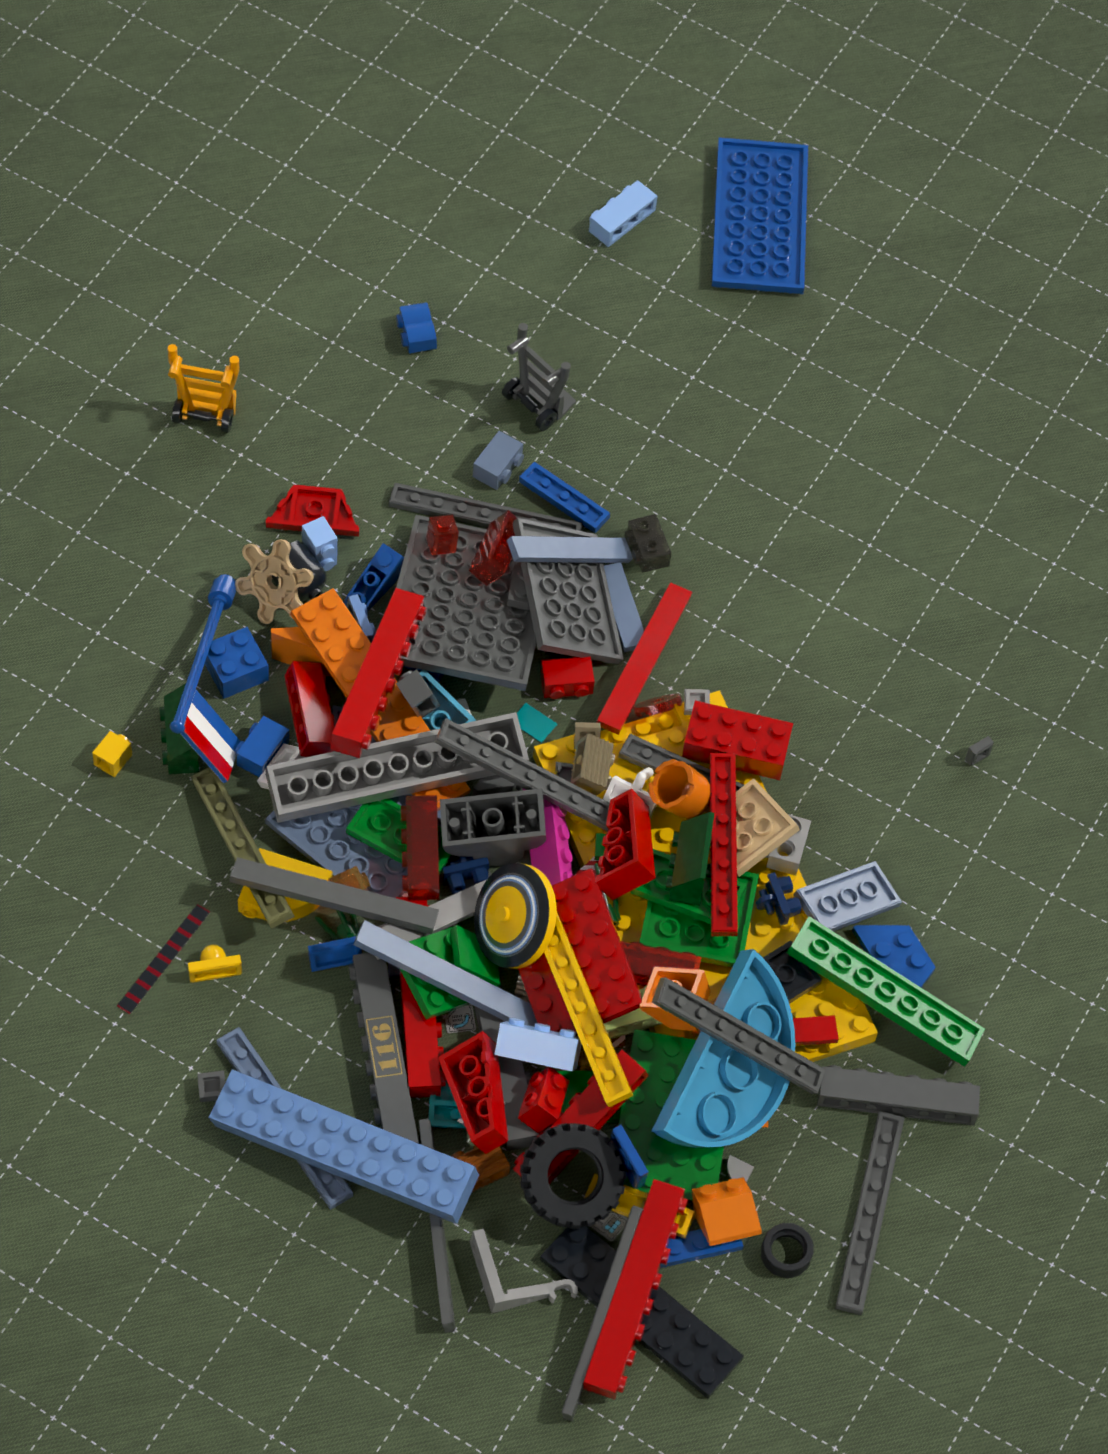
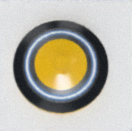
[474,863,557,969]

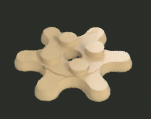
[235,539,314,624]

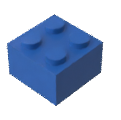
[205,627,269,699]

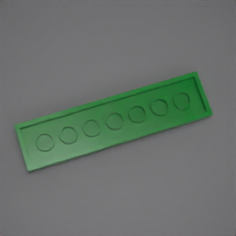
[787,916,985,1067]

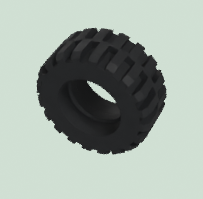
[520,1123,626,1229]

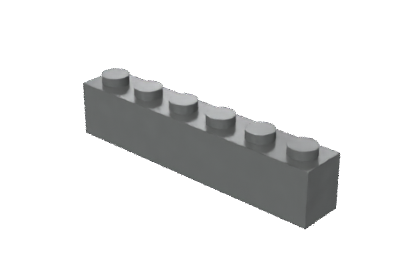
[474,1006,542,1151]
[817,1065,980,1125]

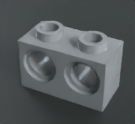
[766,814,811,876]

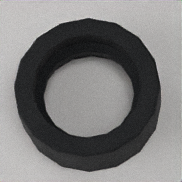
[761,1223,814,1278]

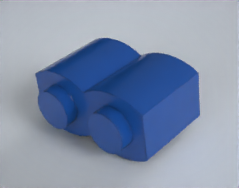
[396,302,437,353]

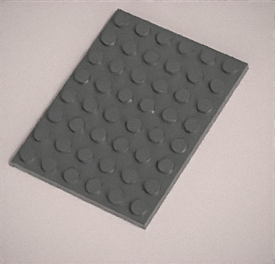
[396,515,536,691]

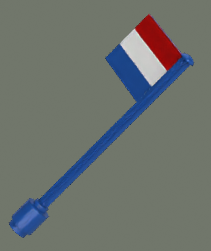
[170,574,241,783]

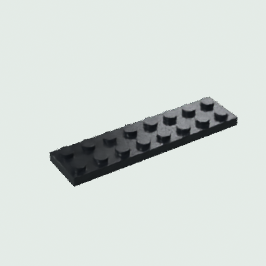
[540,1226,744,1399]

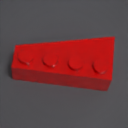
[595,789,656,901]
[438,1031,509,1154]

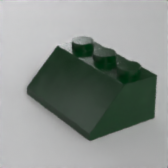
[159,683,199,775]
[665,812,715,906]

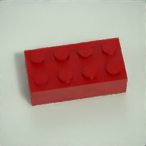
[682,700,793,780]

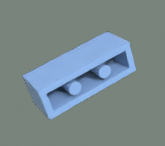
[589,180,657,247]
[494,1018,582,1071]

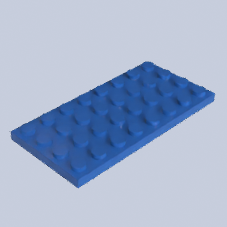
[711,138,808,294]

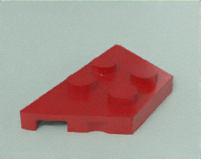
[266,484,359,537]

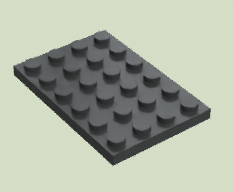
[513,518,624,664]

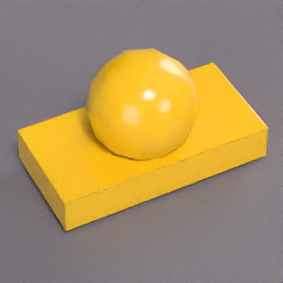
[188,945,242,983]

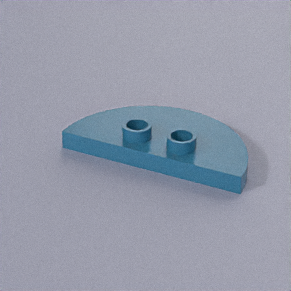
[652,949,795,1148]

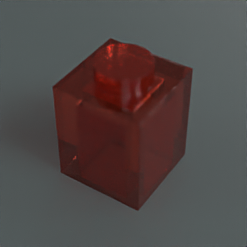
[426,515,459,555]

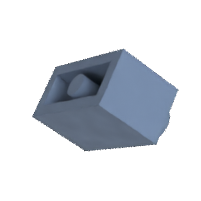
[473,431,524,490]

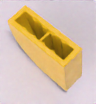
[238,848,333,922]

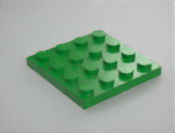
[638,864,759,968]

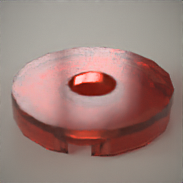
[633,693,683,717]

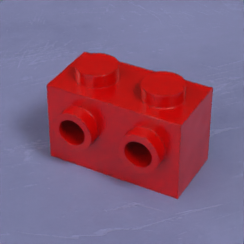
[518,1067,569,1133]

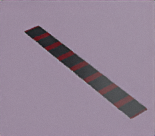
[117,904,210,1014]

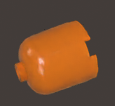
[649,759,710,819]

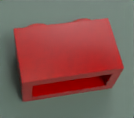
[540,657,595,699]

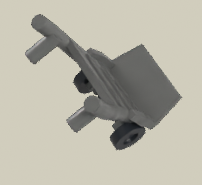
[502,323,576,431]

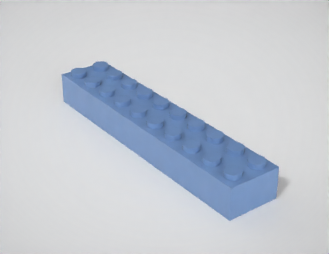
[209,1069,479,1224]

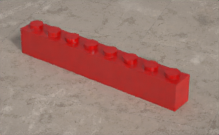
[330,588,427,759]
[396,896,446,1098]
[583,1179,688,1400]

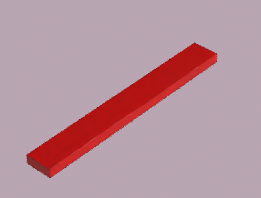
[596,582,692,735]
[710,753,738,936]

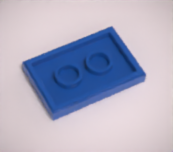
[610,1125,648,1189]

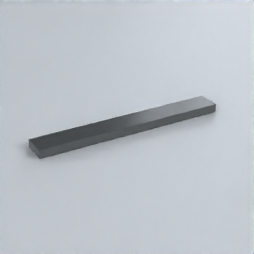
[389,483,582,534]
[434,718,610,832]
[229,857,439,934]
[652,977,826,1094]
[835,1111,905,1316]
[419,1119,456,1333]
[562,1206,643,1422]

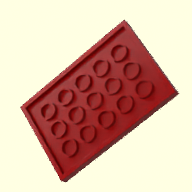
[518,868,642,1036]

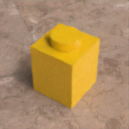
[92,731,132,777]

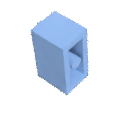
[302,516,337,571]

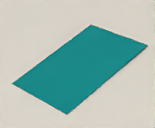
[517,703,558,743]

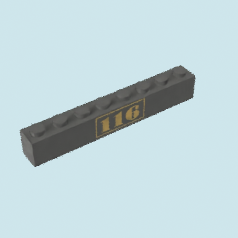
[348,953,418,1143]

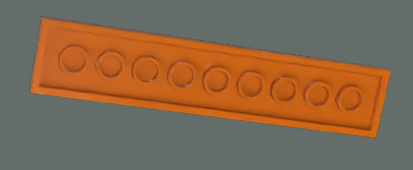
[290,588,471,817]

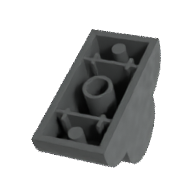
[440,788,546,866]

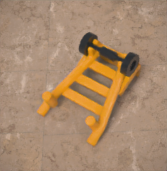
[168,344,239,433]

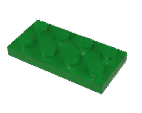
[346,799,452,882]
[630,849,747,924]

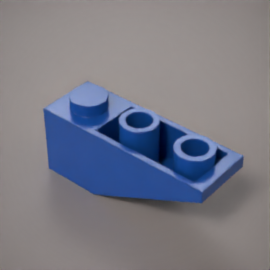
[343,543,404,612]

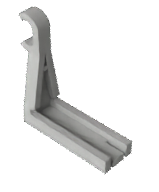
[470,1229,578,1313]

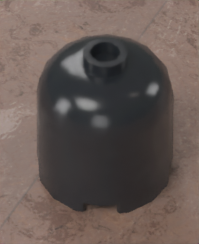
[272,540,327,602]

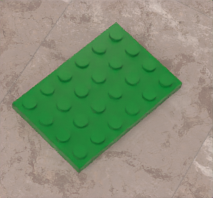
[618,1029,724,1202]

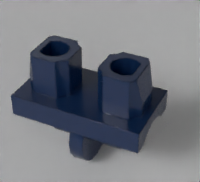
[442,856,489,894]
[755,872,802,926]

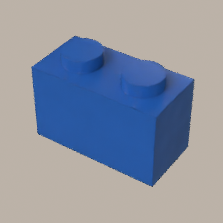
[235,716,289,777]

